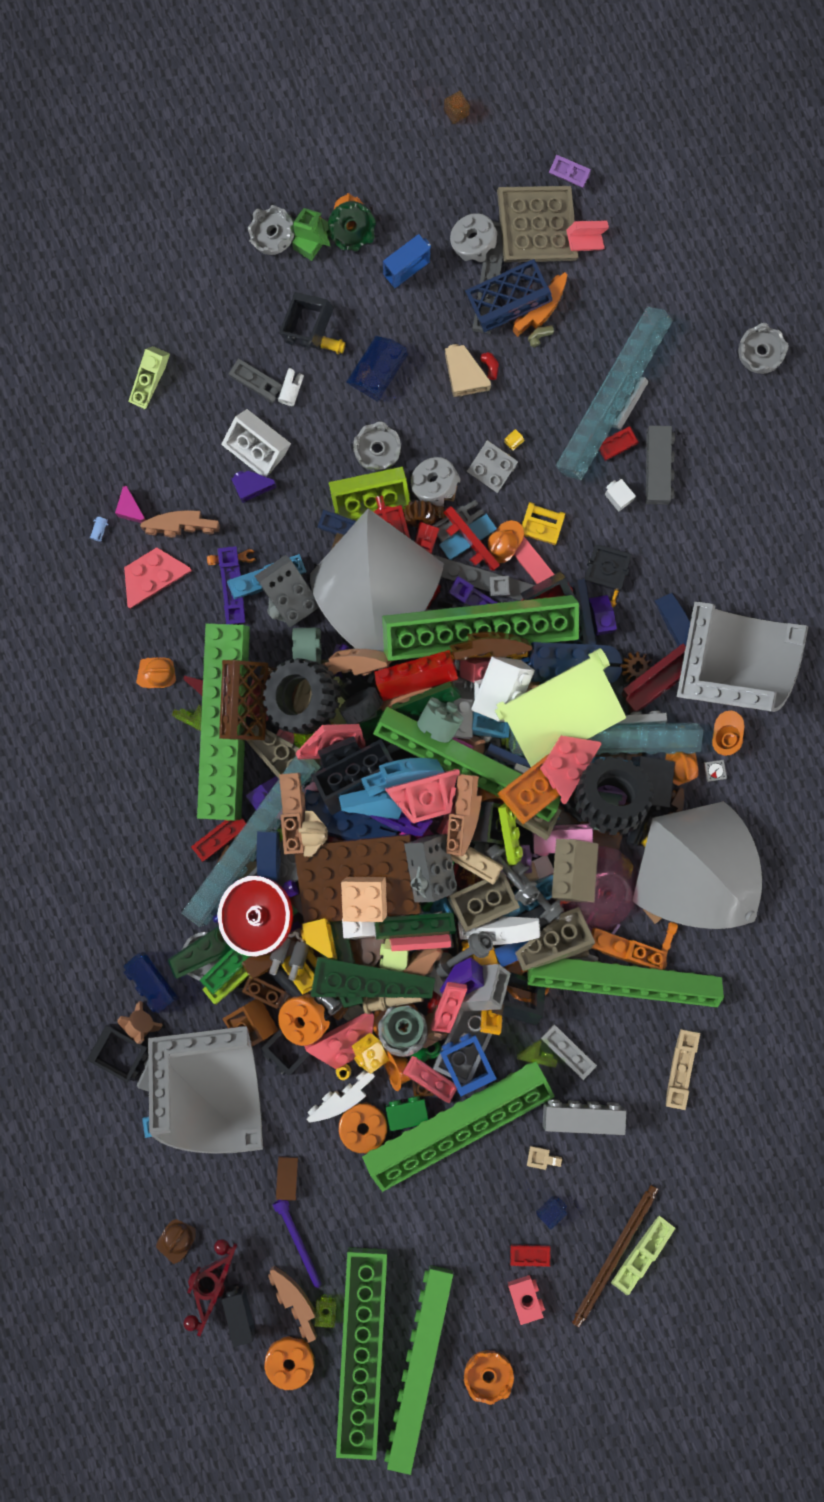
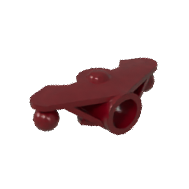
[183,1239,238,1337]

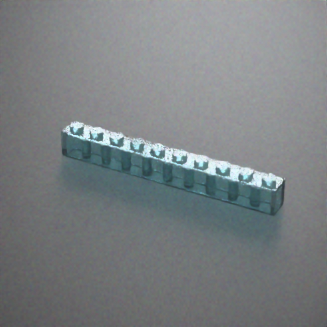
[556,307,673,480]
[509,723,703,756]
[181,755,317,927]

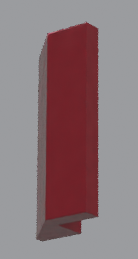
[621,643,686,713]

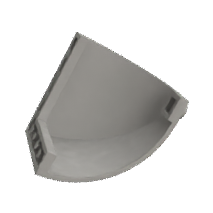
[310,509,444,652]
[677,602,808,712]
[632,801,762,929]
[148,1026,263,1153]

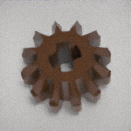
[404,500,436,529]
[620,652,652,682]

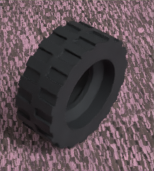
[339,687,384,724]

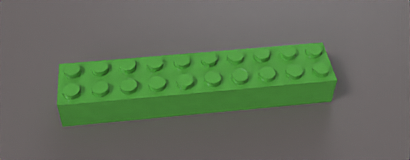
[382,595,579,661]
[197,624,250,821]
[362,1061,555,1192]
[336,1247,387,1460]

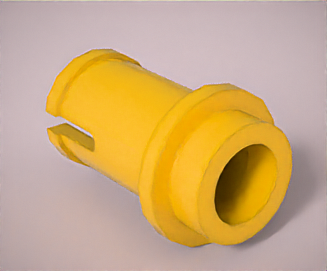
[321,336,346,354]
[336,1064,351,1080]

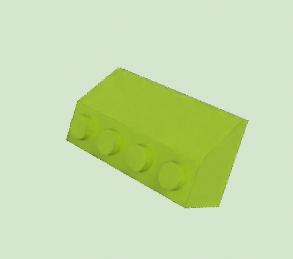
[329,467,410,521]

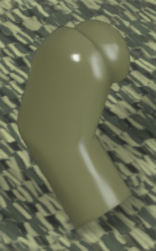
[528,325,554,347]

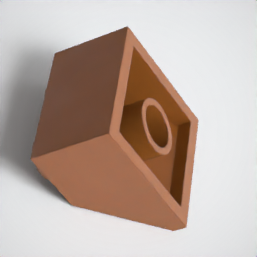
[222,999,279,1046]

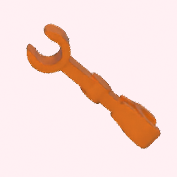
[207,549,255,565]
[661,922,678,970]

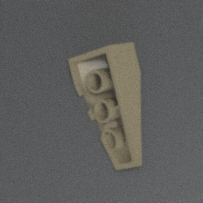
[246,725,320,790]
[515,907,595,971]

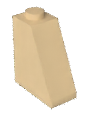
[445,344,491,397]

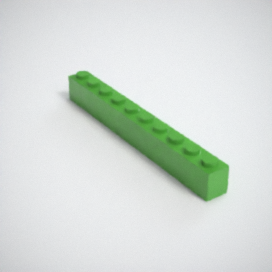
[373,707,561,822]
[527,959,724,1007]
[384,1265,453,1475]

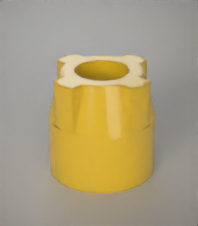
[504,429,525,451]

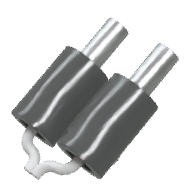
[269,932,310,981]

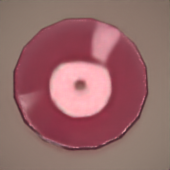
[560,846,638,932]

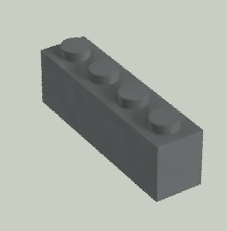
[646,426,675,505]

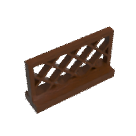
[219,660,268,740]

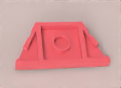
[124,548,192,609]
[296,724,366,759]
[540,735,602,804]
[385,769,460,823]
[304,1011,374,1069]

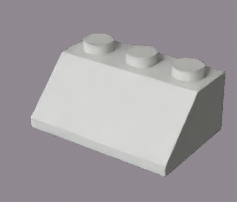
[221,409,291,477]
[471,657,535,722]

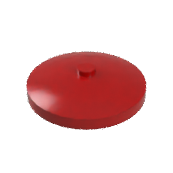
[218,876,293,956]

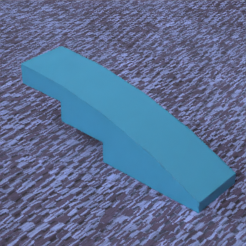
[472,712,510,738]

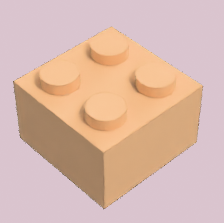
[341,877,387,922]

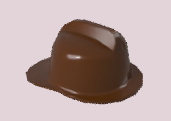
[156,1219,196,1264]

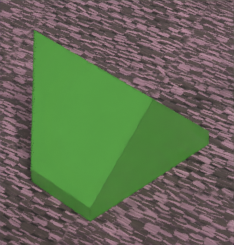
[293,208,331,247]

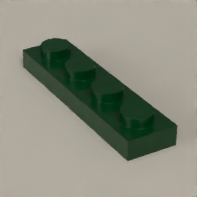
[374,912,456,940]

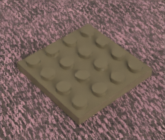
[497,186,578,262]

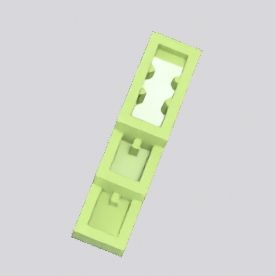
[611,1216,675,1295]

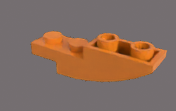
[513,272,567,337]
[591,928,667,970]

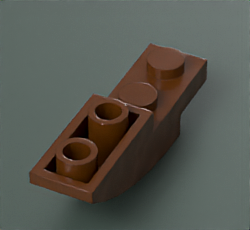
[450,632,532,660]
[242,976,301,1018]

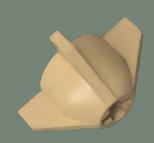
[299,811,328,857]

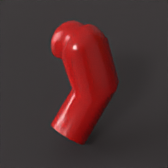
[480,352,499,380]

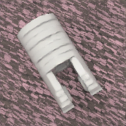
[278,368,304,406]

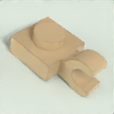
[527,1145,562,1170]

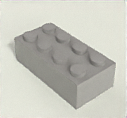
[433,1008,492,1083]
[543,1099,626,1135]

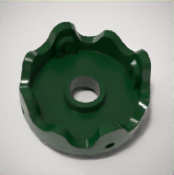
[328,201,376,251]

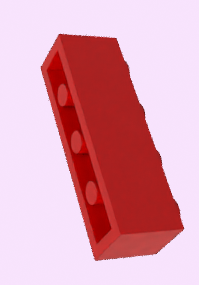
[375,650,458,701]

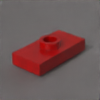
[596,426,639,461]
[510,1244,550,1267]

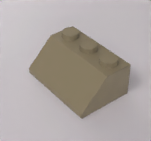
[552,838,598,903]
[448,872,520,932]

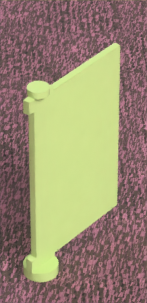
[494,648,626,767]

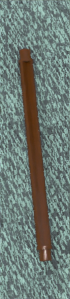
[572,1185,659,1328]

